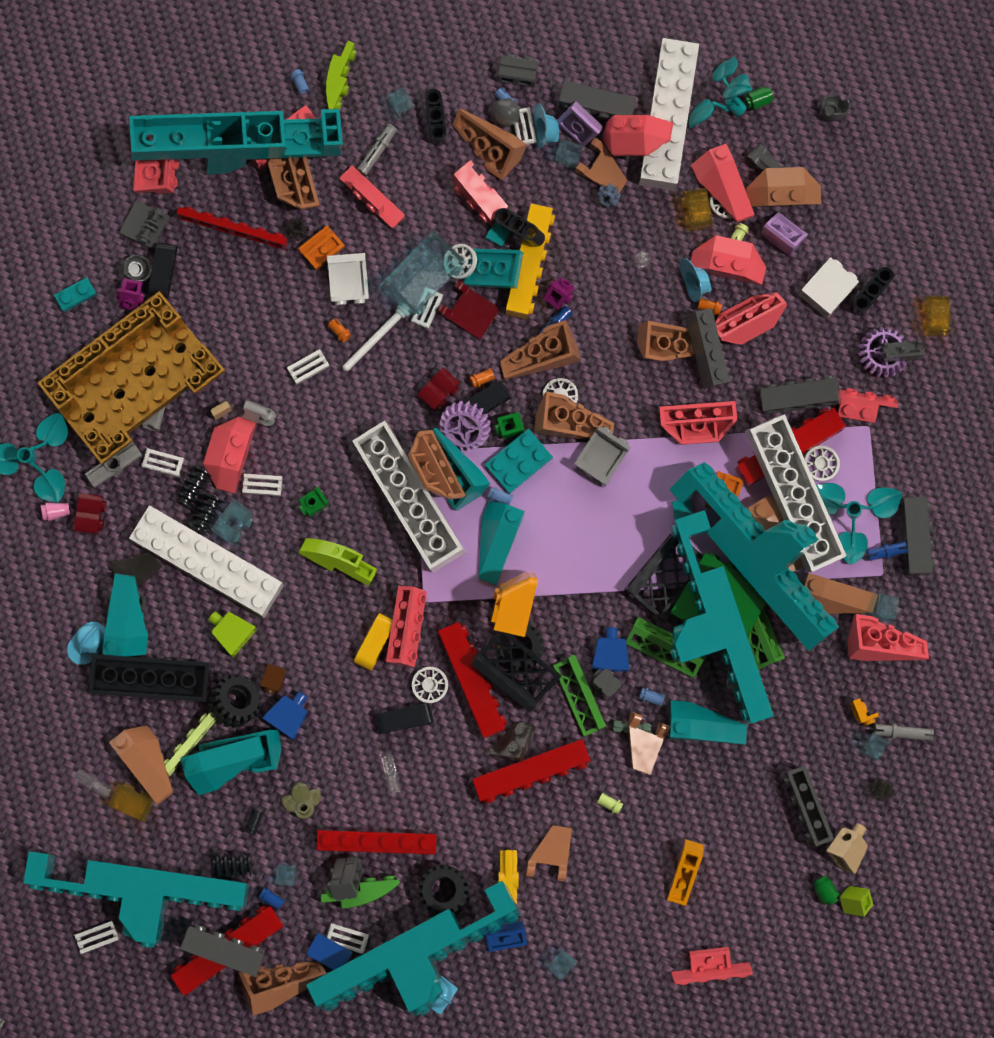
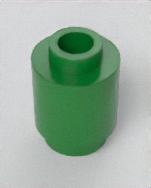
[745,87,774,111]
[813,875,840,906]

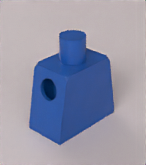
[591,627,629,672]
[263,691,308,741]

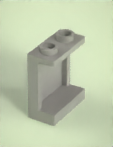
[572,426,631,488]

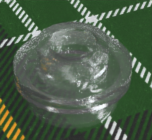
[633,250,651,268]

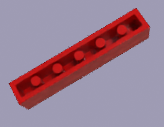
[735,407,846,488]
[438,622,507,740]
[472,739,591,804]
[317,830,437,855]
[171,906,285,996]

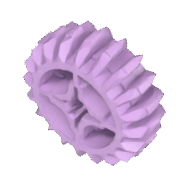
[858,327,907,378]
[439,400,491,451]

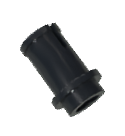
[244,809,264,835]

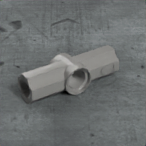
[85,442,143,488]

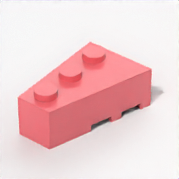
[453,160,508,226]

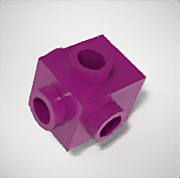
[543,277,575,310]
[116,278,144,310]

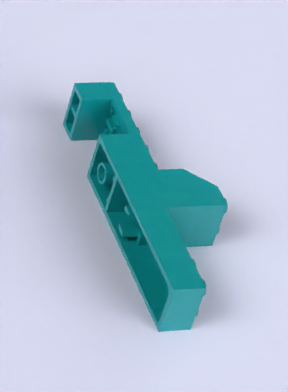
[129,109,343,175]
[669,462,839,651]
[670,510,774,724]
[23,852,250,948]
[306,881,522,1017]

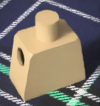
[827,823,868,874]

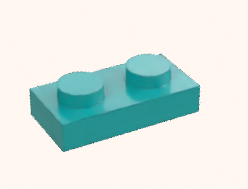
[54,277,97,313]

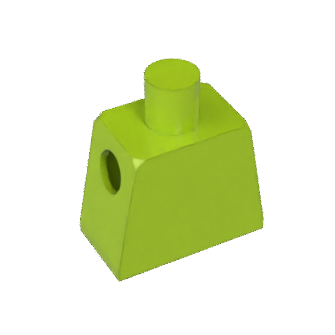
[208,611,257,658]

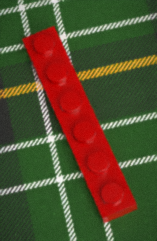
[177,206,288,250]

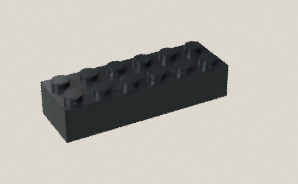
[88,654,212,704]

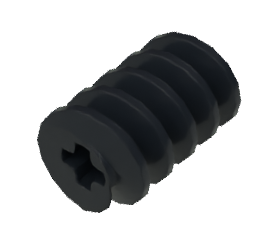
[175,465,212,509]
[187,493,225,537]
[211,853,252,878]

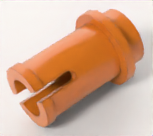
[698,297,723,316]
[328,318,351,343]
[469,368,495,388]

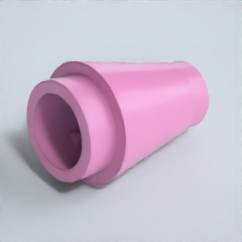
[41,503,70,522]

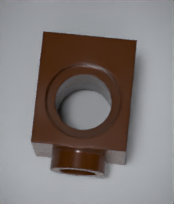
[260,663,287,695]

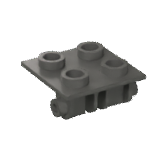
[119,200,170,249]

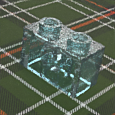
[211,499,254,546]

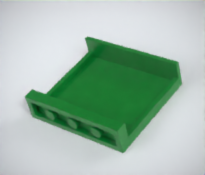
[670,552,767,635]

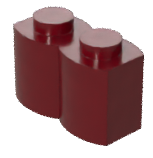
[417,367,460,412]
[74,493,107,535]

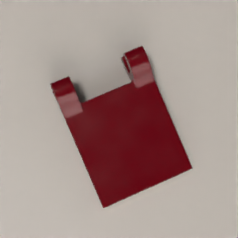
[437,280,500,340]

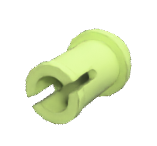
[731,223,749,241]
[597,793,623,814]

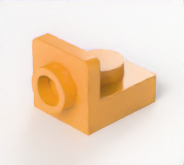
[849,698,879,726]

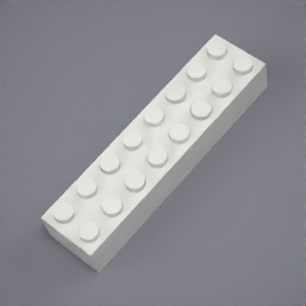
[639,38,699,191]
[745,414,846,572]
[353,421,466,573]
[129,505,284,619]

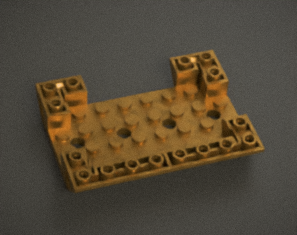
[38,291,225,465]

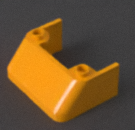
[491,571,538,637]

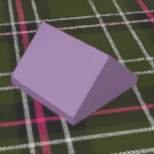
[557,101,603,147]
[761,212,808,257]

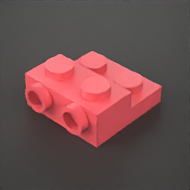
[133,159,179,194]

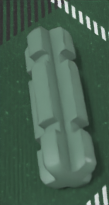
[613,720,651,733]

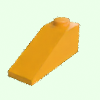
[667,839,704,906]

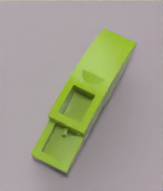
[326,41,357,109]
[298,538,377,586]

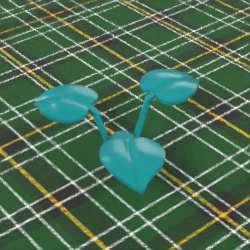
[689,57,752,129]
[0,413,68,503]
[816,483,902,565]

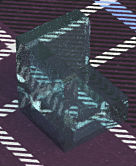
[387,87,414,120]
[555,139,582,168]
[874,594,899,623]
[860,732,890,761]
[274,865,297,887]
[546,949,578,980]

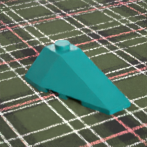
[433,428,490,511]
[478,501,525,585]
[103,573,149,657]
[199,730,282,773]
[181,736,264,796]

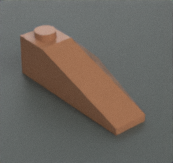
[500,320,581,380]
[637,321,695,361]
[748,494,803,572]
[109,726,174,805]

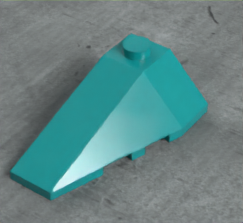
[668,700,747,745]

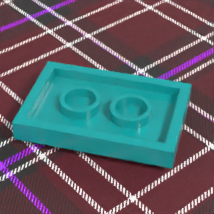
[464,249,524,289]
[485,429,553,494]

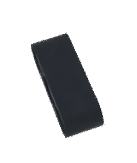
[425,89,446,146]
[494,208,545,247]
[149,242,177,298]
[851,267,894,316]
[463,381,512,414]
[375,703,434,734]

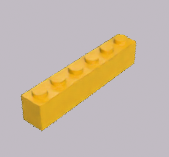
[506,204,555,320]

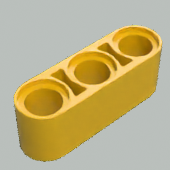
[354,613,393,671]

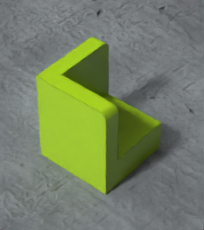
[840,886,873,917]

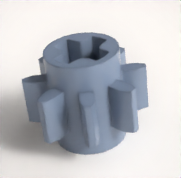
[596,183,621,208]

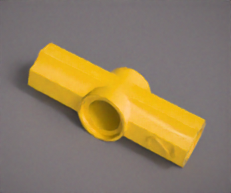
[498,850,519,904]

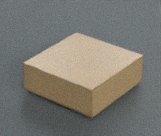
[211,401,232,420]

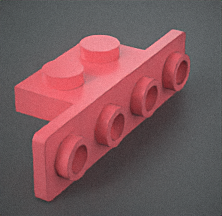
[340,166,405,229]
[838,388,899,423]
[671,947,753,985]

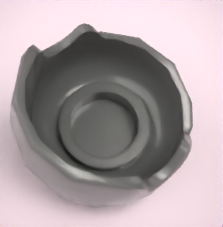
[820,94,851,122]
[491,98,520,127]
[122,255,152,282]

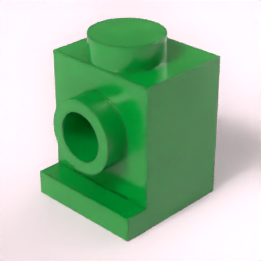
[494,412,524,439]
[298,487,329,518]

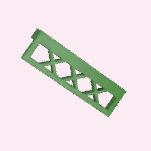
[747,608,785,670]
[626,617,706,678]
[553,655,606,737]

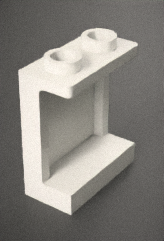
[327,253,369,305]
[799,257,859,319]

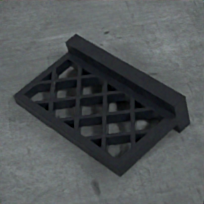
[624,533,703,619]
[471,631,561,712]

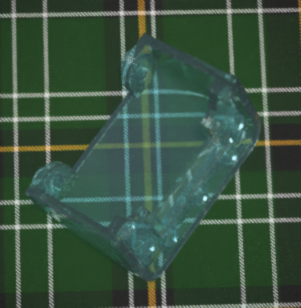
[377,230,466,316]

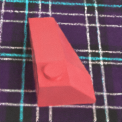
[691,144,755,222]
[847,614,929,661]

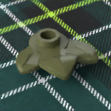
[282,782,321,819]

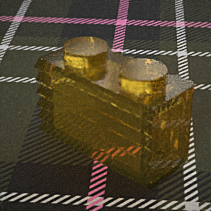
[680,188,713,231]
[921,296,951,337]
[108,782,155,822]

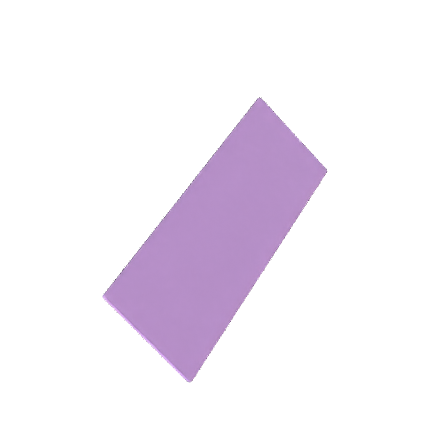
[421,426,883,603]

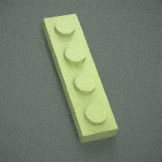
[164,711,217,777]

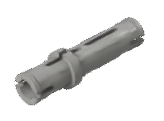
[357,124,397,176]
[873,723,934,741]

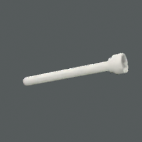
[343,301,413,371]

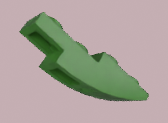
[321,876,400,909]

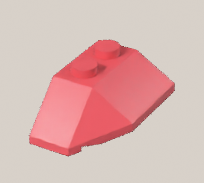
[602,115,673,156]
[690,235,766,286]
[715,292,787,345]
[659,401,737,445]
[203,417,257,494]

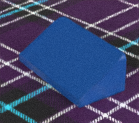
[485,921,527,952]
[307,933,353,970]

